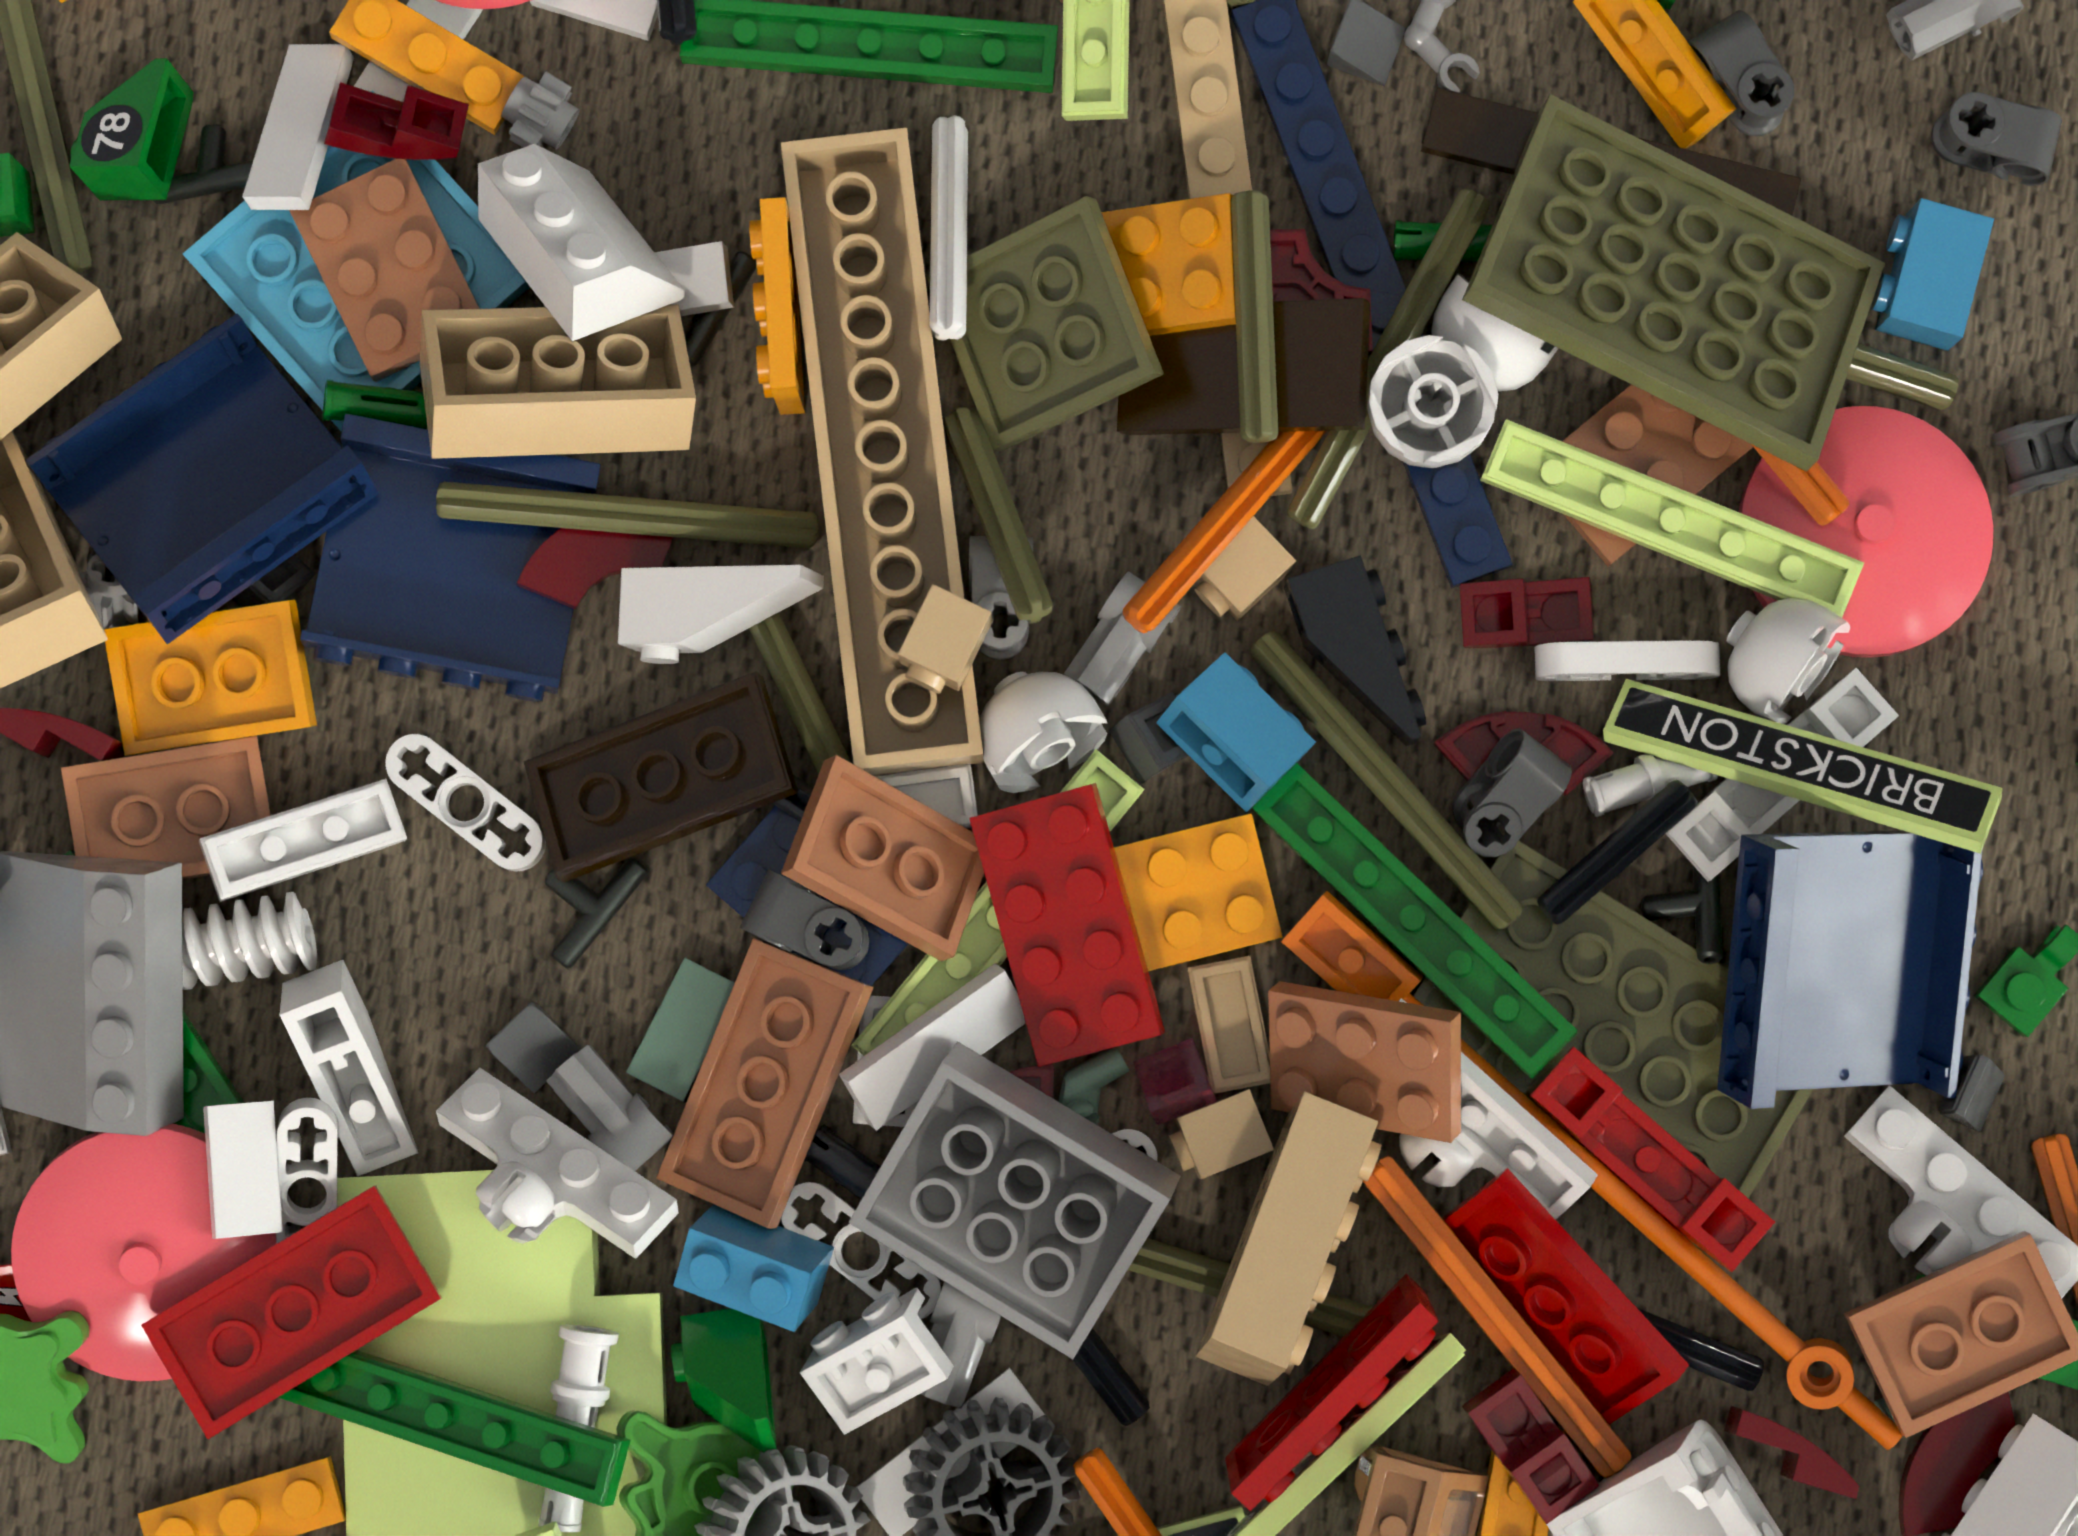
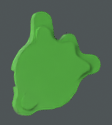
[0,1311,90,1463]
[616,1410,794,1536]

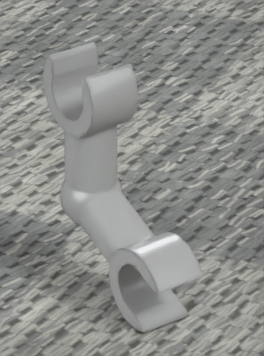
[1404,0,1480,93]

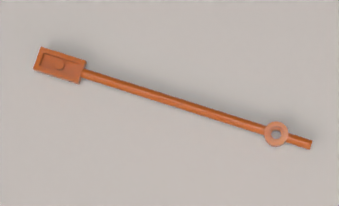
[1281,890,1903,1450]

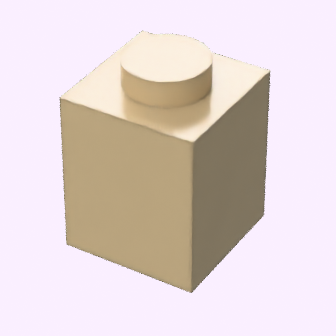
[1195,516,1296,621]
[898,584,992,693]
[1169,1089,1274,1179]

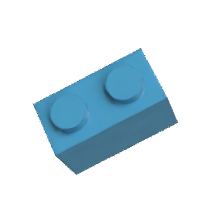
[1870,198,1994,351]
[1156,652,1316,813]
[673,1204,834,1332]

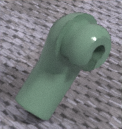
[1058,1047,1129,1126]

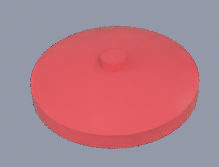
[1739,406,1993,658]
[11,1123,276,1381]

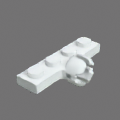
[1399,998,1598,1220]
[436,1068,679,1259]
[1844,1085,2078,1299]

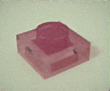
[1133,1038,1217,1125]

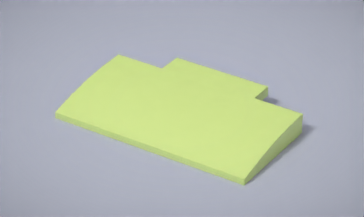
[337,1170,667,1536]

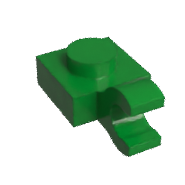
[1973,924,2078,1037]

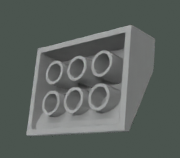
[0,851,184,1136]
[848,1041,1181,1359]

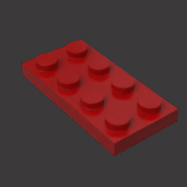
[969,783,1165,1067]
[1442,1168,1689,1425]
[141,1186,442,1439]
[1225,1273,1439,1511]

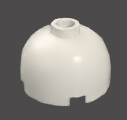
[1431,273,1558,392]
[1367,335,1499,468]
[1726,598,1850,725]
[979,672,1108,793]

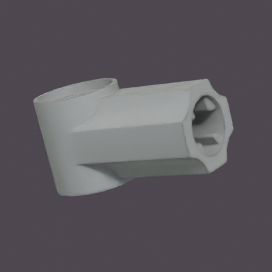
[1886,0,2024,61]
[1064,571,1182,706]
[546,1045,674,1171]
[921,1281,1001,1409]

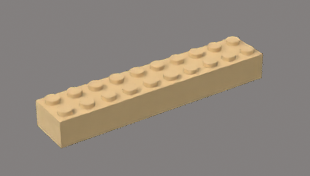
[781,127,984,776]

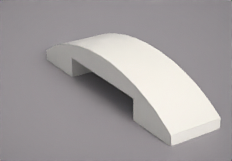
[1665,668,1899,882]

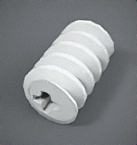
[182,892,317,990]

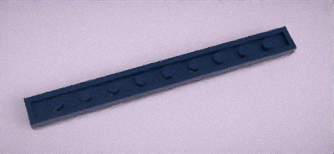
[1231,0,1512,589]

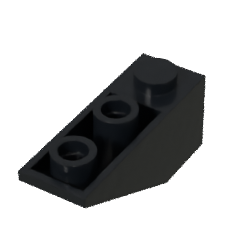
[1284,555,1426,746]

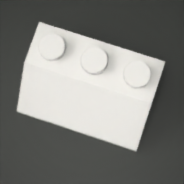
[478,144,684,341]
[1941,1413,2078,1536]

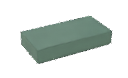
[626,957,735,1102]

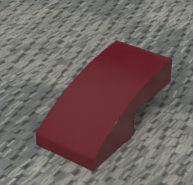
[324,82,469,160]
[1459,577,1595,648]
[0,708,124,761]
[1462,1368,1600,1524]
[1724,1406,1860,1499]

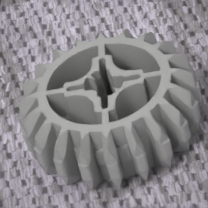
[694,1445,871,1536]

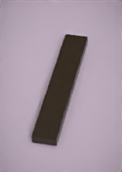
[1420,88,1801,216]

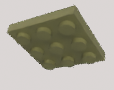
[927,196,1164,451]

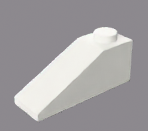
[618,565,824,664]
[279,960,418,1176]

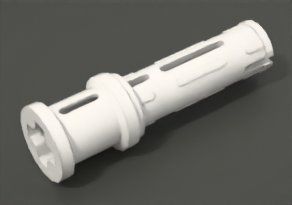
[538,1324,619,1532]

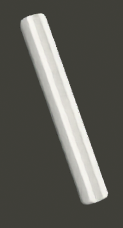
[929,115,968,341]

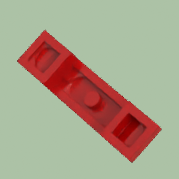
[1530,1046,1775,1272]

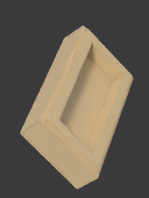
[1187,956,1270,1094]

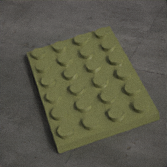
[1462,94,1885,472]
[1412,841,1813,1260]

